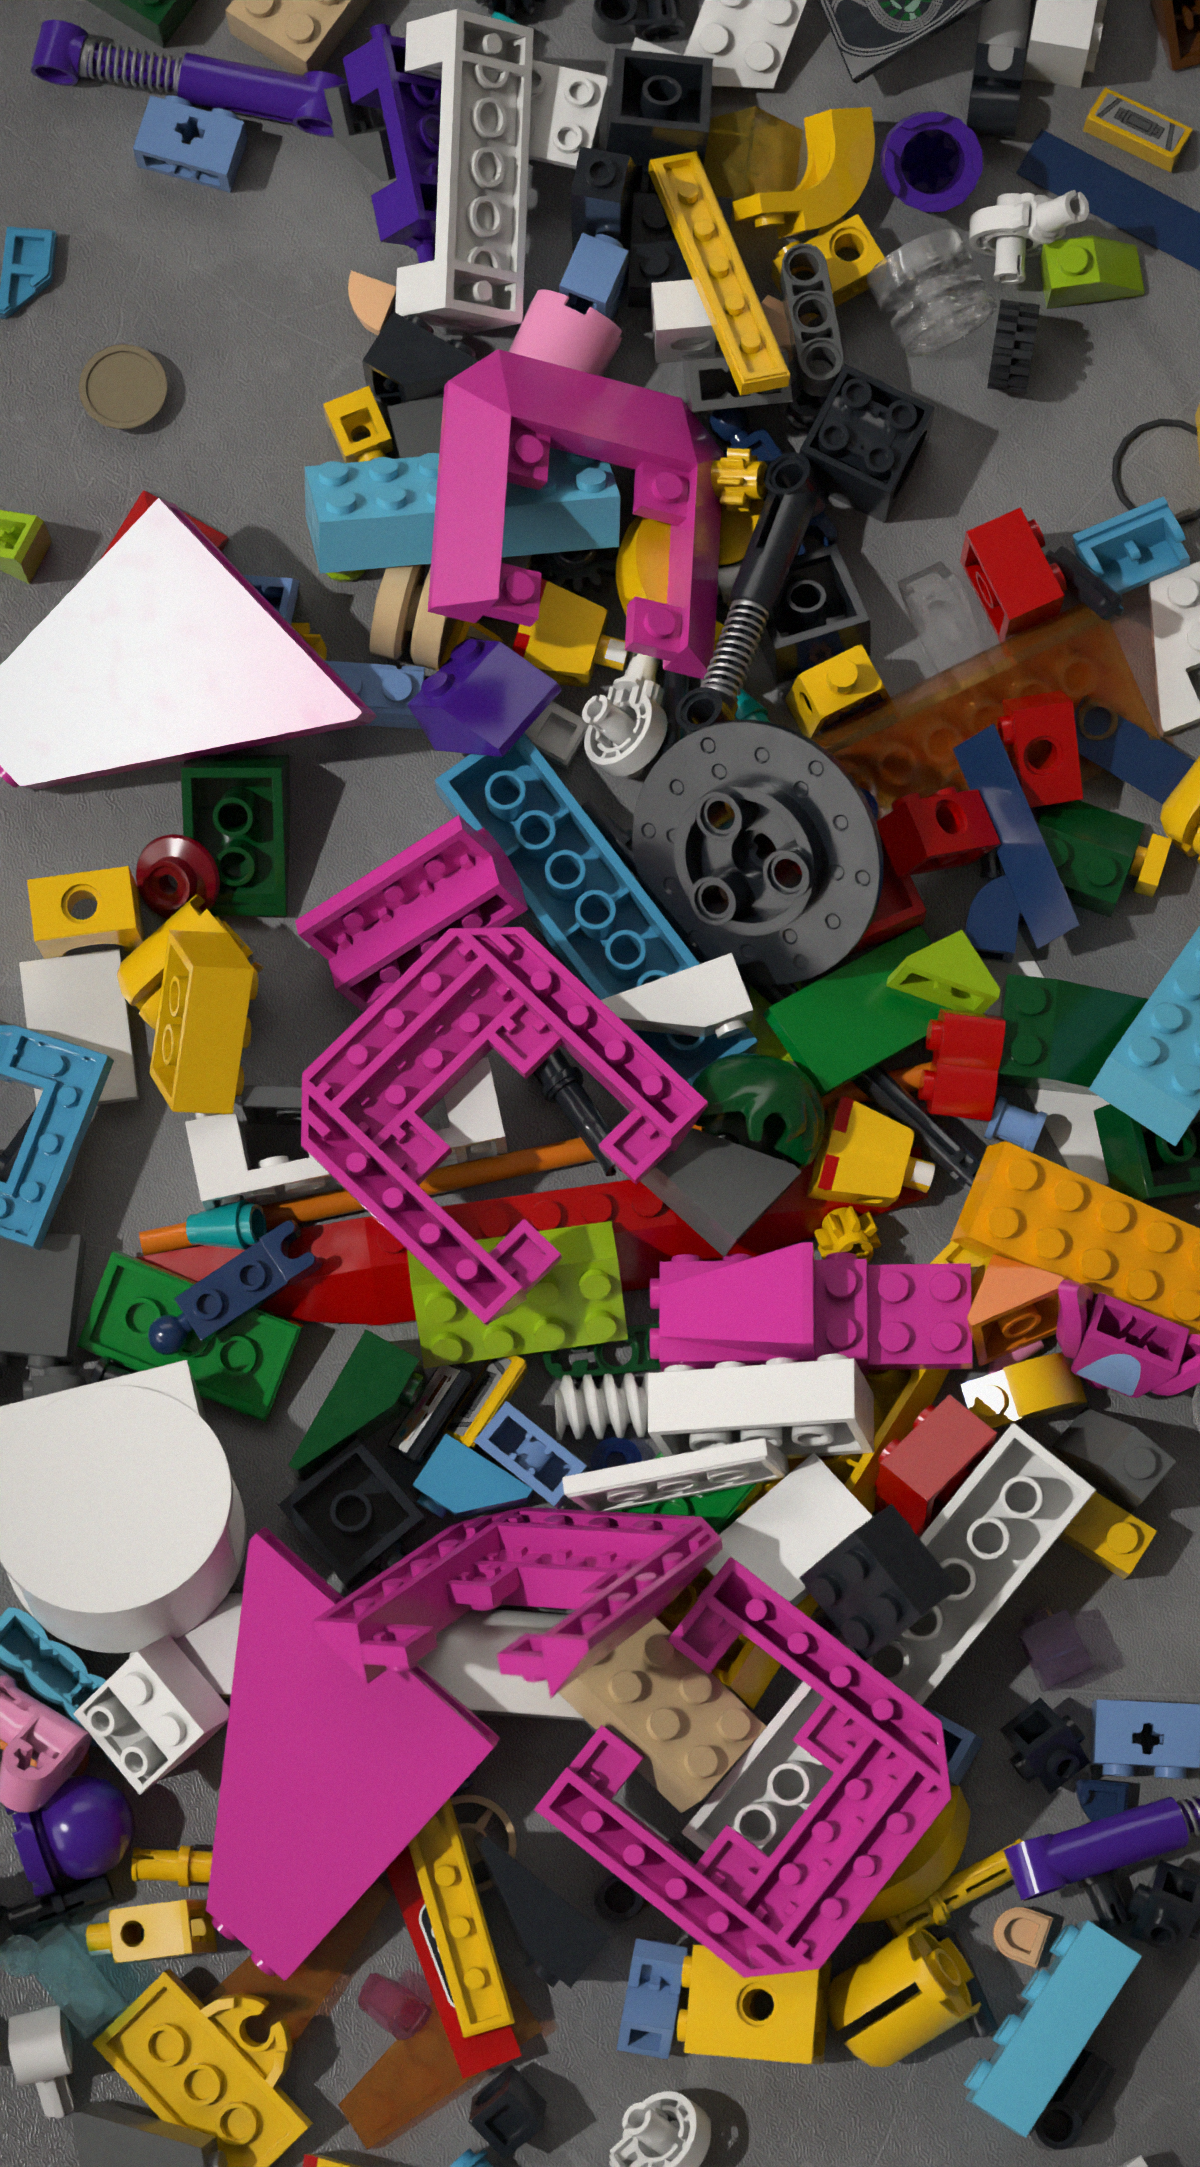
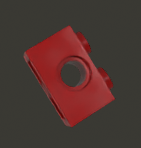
[997,690,1083,808]
[876,787,1001,878]

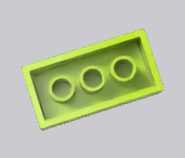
[407,1221,628,1368]

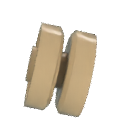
[369,564,456,671]

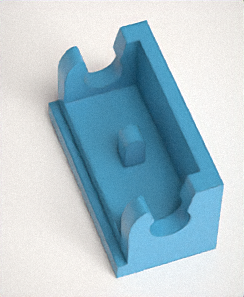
[1073,496,1190,595]

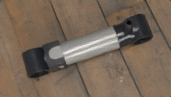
[966,0,1032,138]

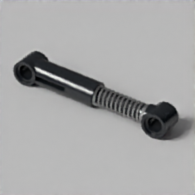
[675,452,829,735]

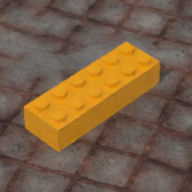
[950,1141,1200,1335]

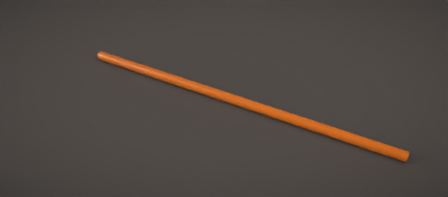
[139,1062,932,1256]

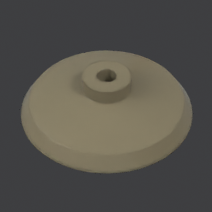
[79,344,167,429]

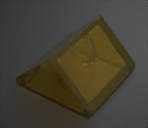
[703,106,803,222]

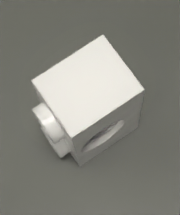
[651,279,718,364]

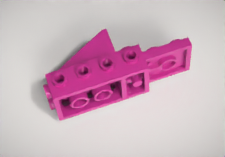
[650,1242,972,1375]

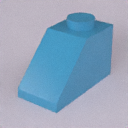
[412,1434,534,1519]

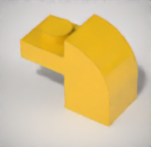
[961,1353,1087,1430]

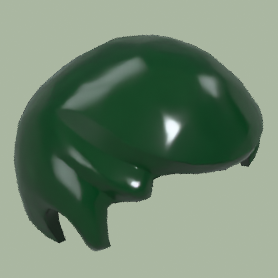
[692,1053,825,1170]

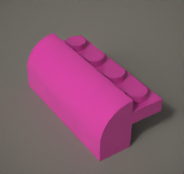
[295,815,528,1013]

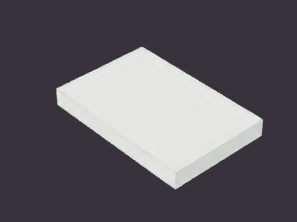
[19,949,139,1107]
[706,1452,873,1606]

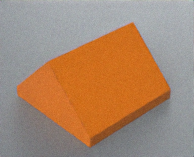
[967,1254,1064,1367]

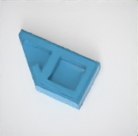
[0,227,58,319]

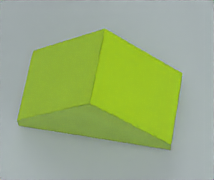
[0,510,52,584]
[886,930,1000,1014]

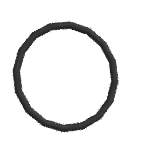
[1112,419,1200,525]

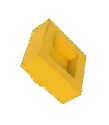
[1129,833,1172,897]

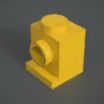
[323,386,393,463]

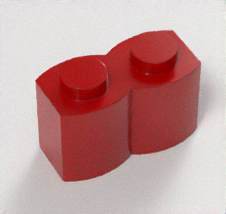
[918,1008,1006,1121]

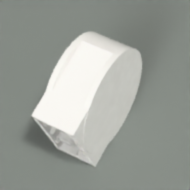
[0,1360,247,1653]

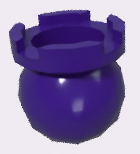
[880,111,983,212]
[5,1775,135,1898]

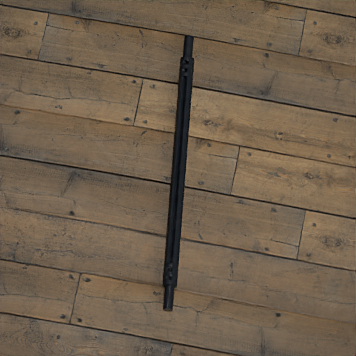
[581,798,981,1192]

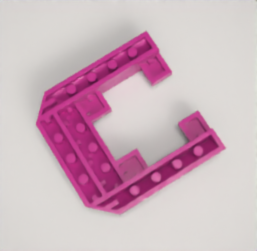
[427,349,724,680]
[301,927,708,1326]
[312,1507,723,1698]
[534,1556,952,1978]

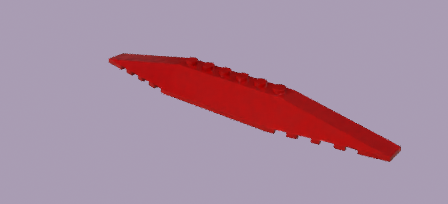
[135,1147,928,1327]

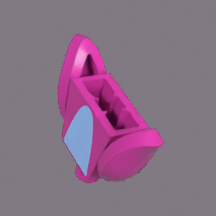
[1056,1279,1200,1398]

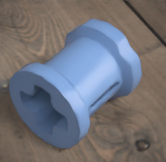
[984,1095,1048,1152]

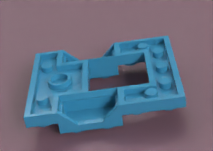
[0,1025,114,1251]

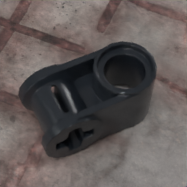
[592,0,687,44]

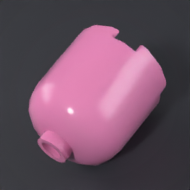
[508,290,622,377]

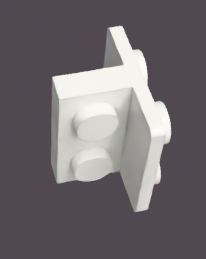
[529,60,608,169]

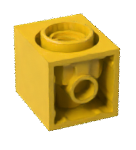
[677,1945,832,2065]

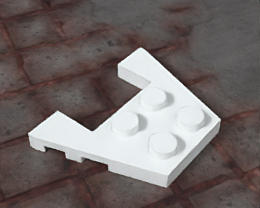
[631,0,807,89]
[1148,561,1200,737]

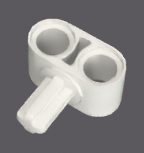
[8,2003,75,2119]

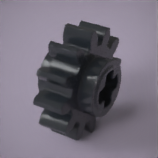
[532,547,619,597]

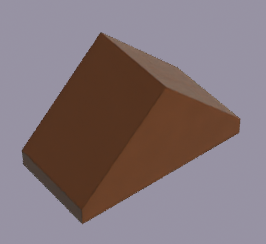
[1150,0,1200,71]

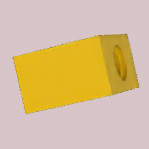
[27,866,145,959]

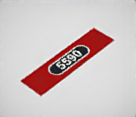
[386,1845,522,2079]

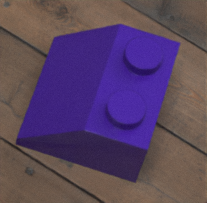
[407,639,562,757]

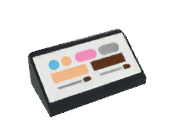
[388,1365,474,1466]

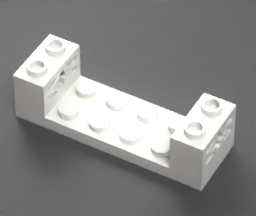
[395,9,534,333]
[185,1057,508,1210]

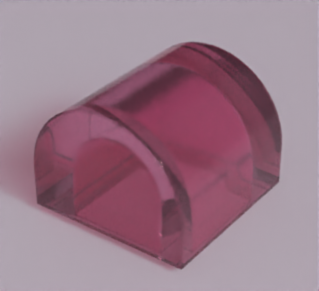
[358,1972,433,2040]

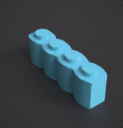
[0,1607,124,1776]

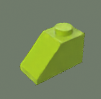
[1039,235,1145,309]

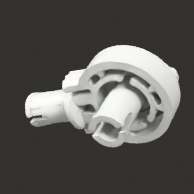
[969,190,1089,284]
[582,652,667,779]
[609,2091,711,2167]

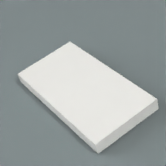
[562,1438,790,1512]

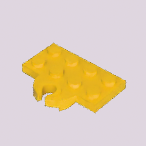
[91,1968,313,2167]

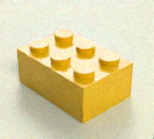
[149,930,258,1114]

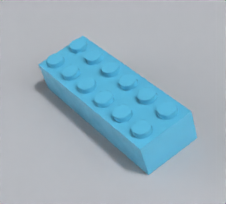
[304,448,621,574]

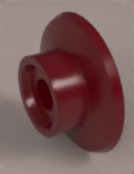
[136,834,220,919]

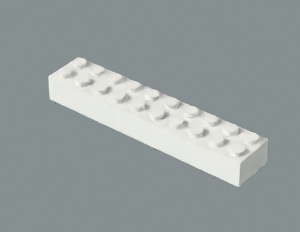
[681,1423,1097,1857]

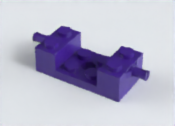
[343,24,442,263]

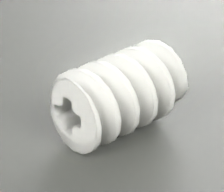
[555,1372,653,1440]

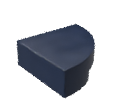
[1075,1778,1129,1822]

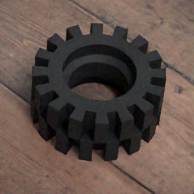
[987,299,1040,394]

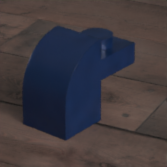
[964,875,1072,963]

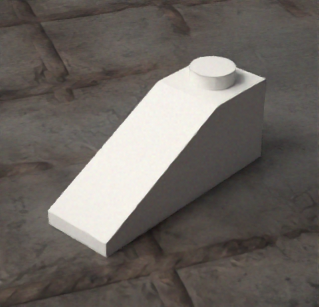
[601,953,753,1039]

